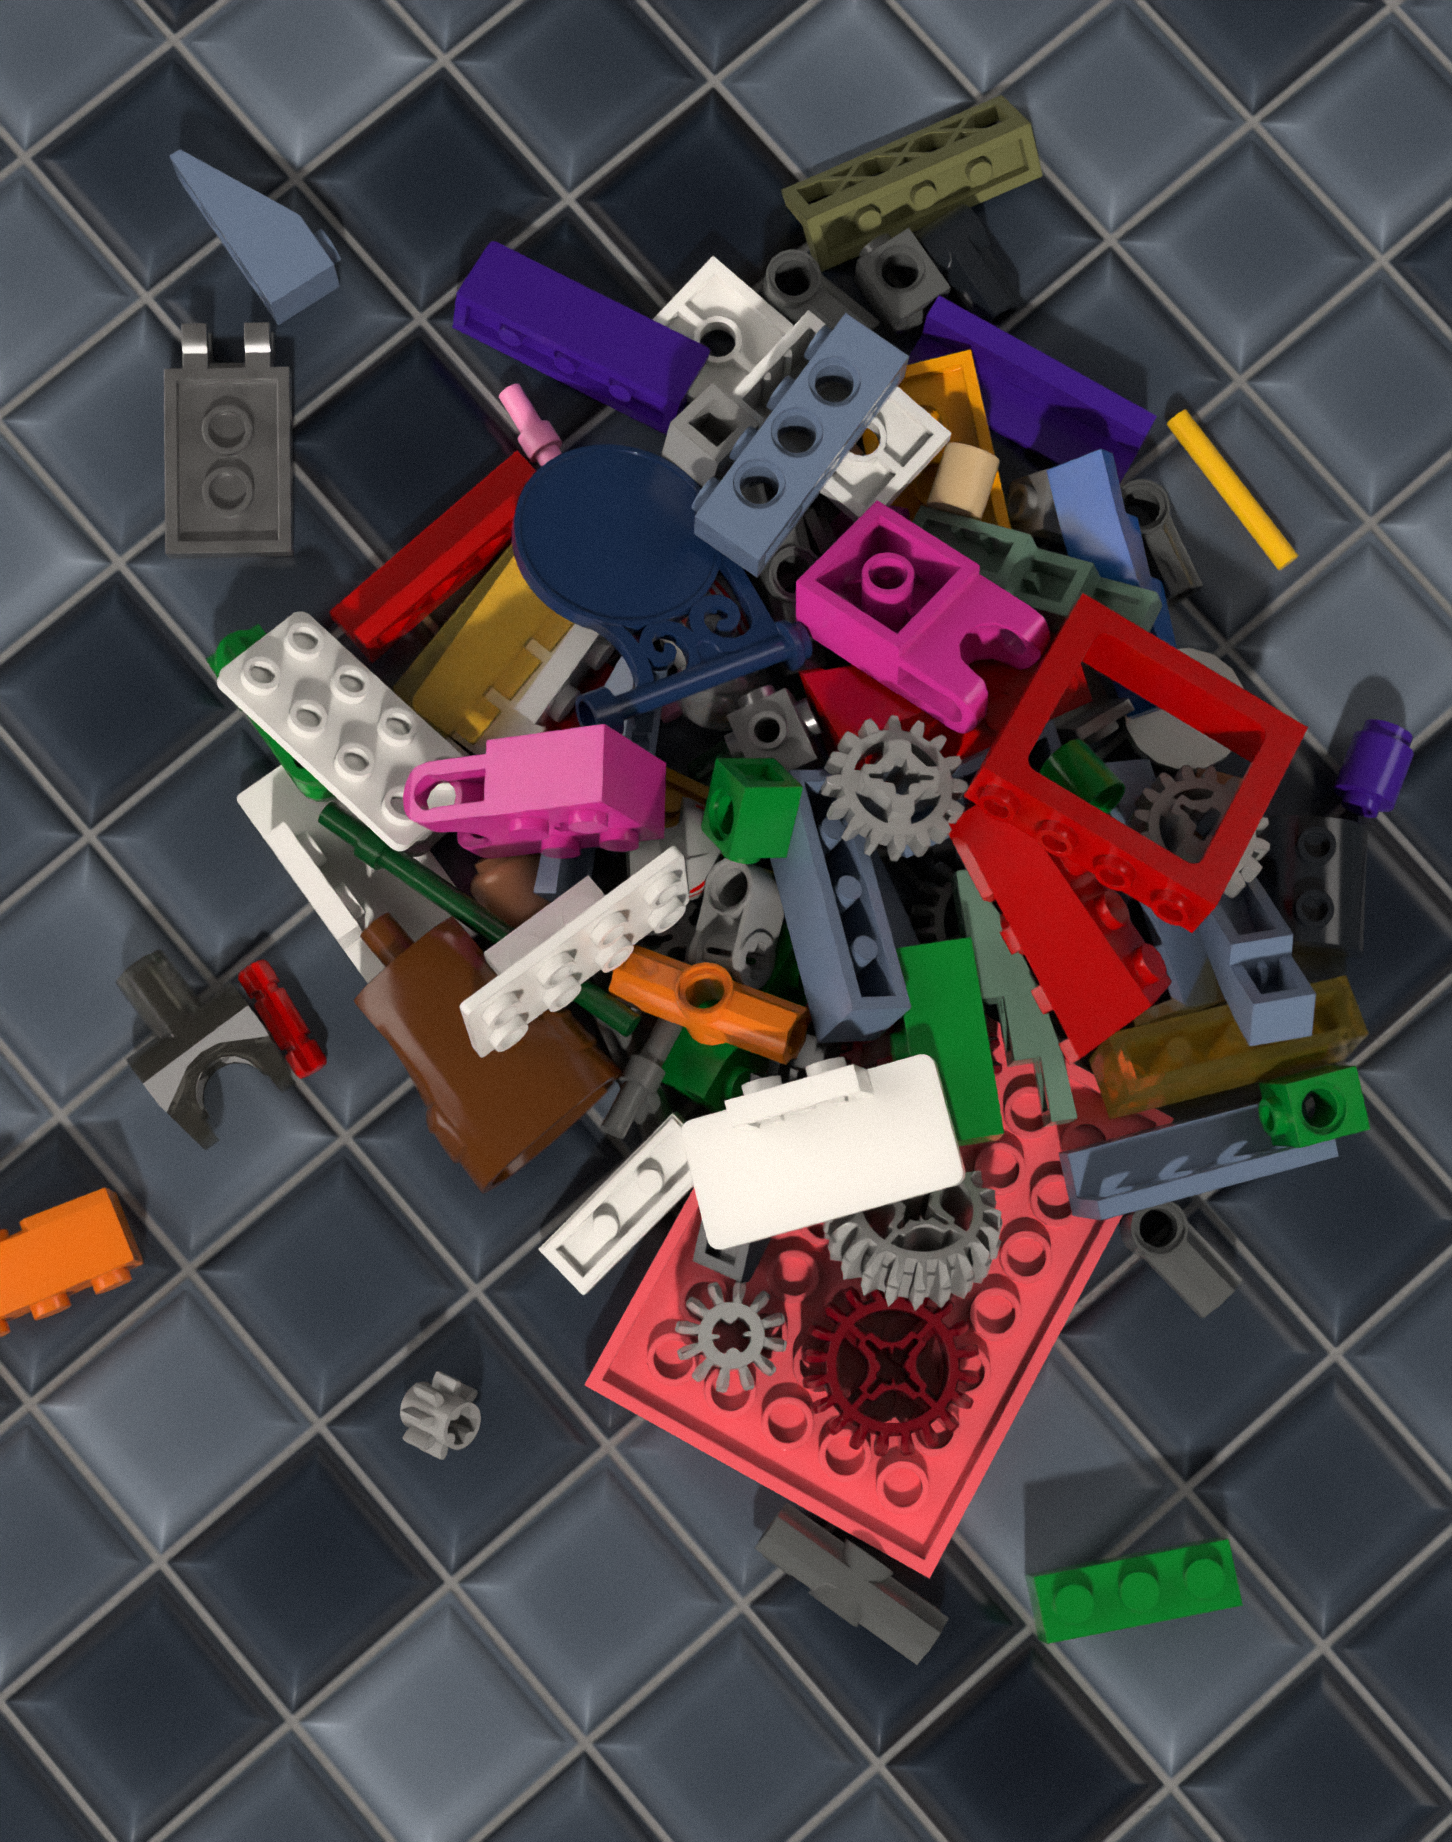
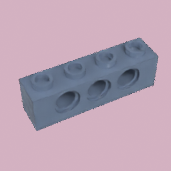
[691,313,909,578]

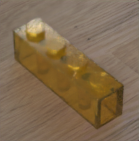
[1089,975,1369,1119]

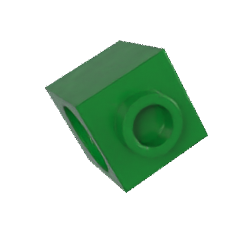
[701,758,803,864]
[1259,1065,1370,1148]

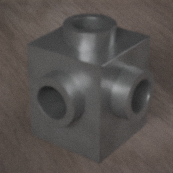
[724,685,825,771]

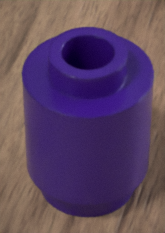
[1333,719,1414,818]

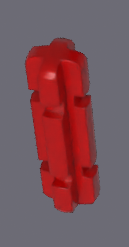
[238,959,327,1079]

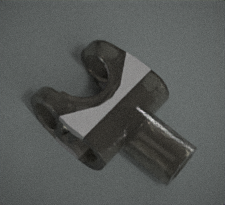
[115,949,296,1150]

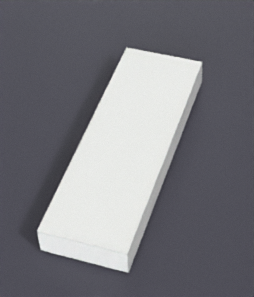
[539,1111,694,1296]

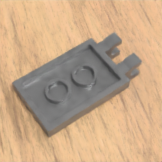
[164,322,294,559]

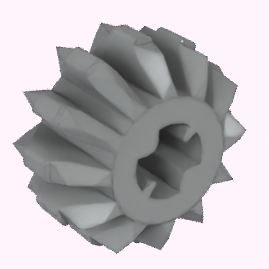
[675,1281,787,1393]

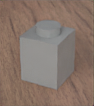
[661,383,760,488]

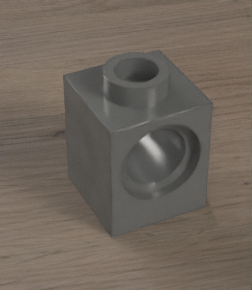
[854,228,951,341]

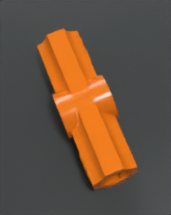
[608,944,811,1065]

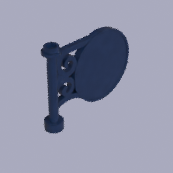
[511,444,812,735]

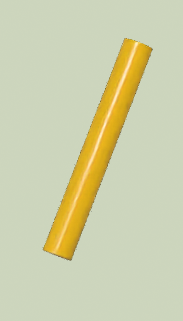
[1166,409,1299,571]

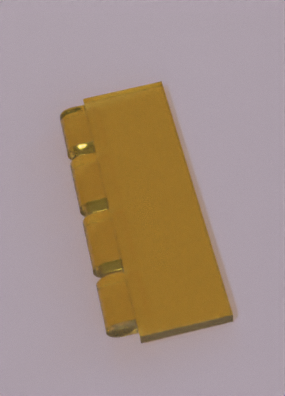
[391,543,575,745]

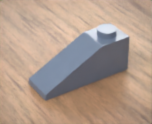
[170,149,341,325]

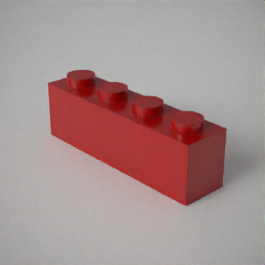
[798,630,1093,783]
[949,801,1172,1065]

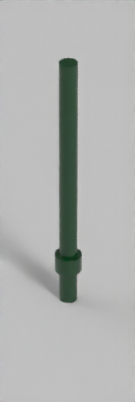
[318,802,641,1037]

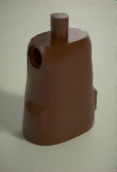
[353,912,622,1194]

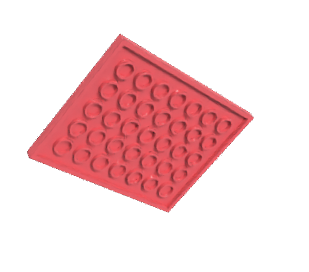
[585,1003,1174,1578]

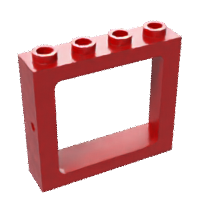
[964,593,1308,933]

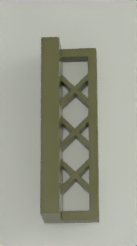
[781,95,1043,272]

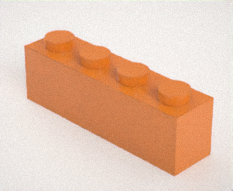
[0,1187,145,1337]

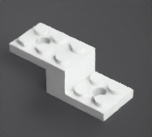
[653,256,952,522]

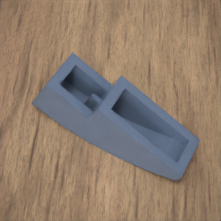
[1198,877,1316,1047]

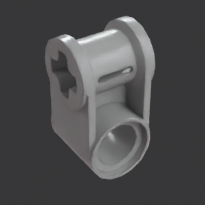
[688,858,784,989]

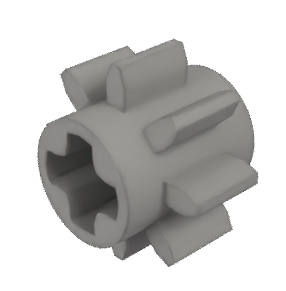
[400,1371,481,1460]

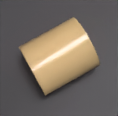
[927,442,1000,521]

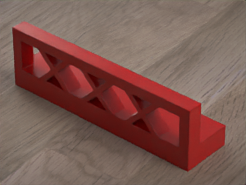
[329,450,536,663]

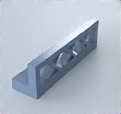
[1059,1099,1339,1220]

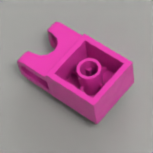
[796,500,1051,734]
[403,724,666,859]

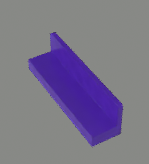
[452,241,710,435]
[907,295,1157,484]

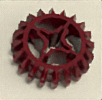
[801,1286,980,1457]

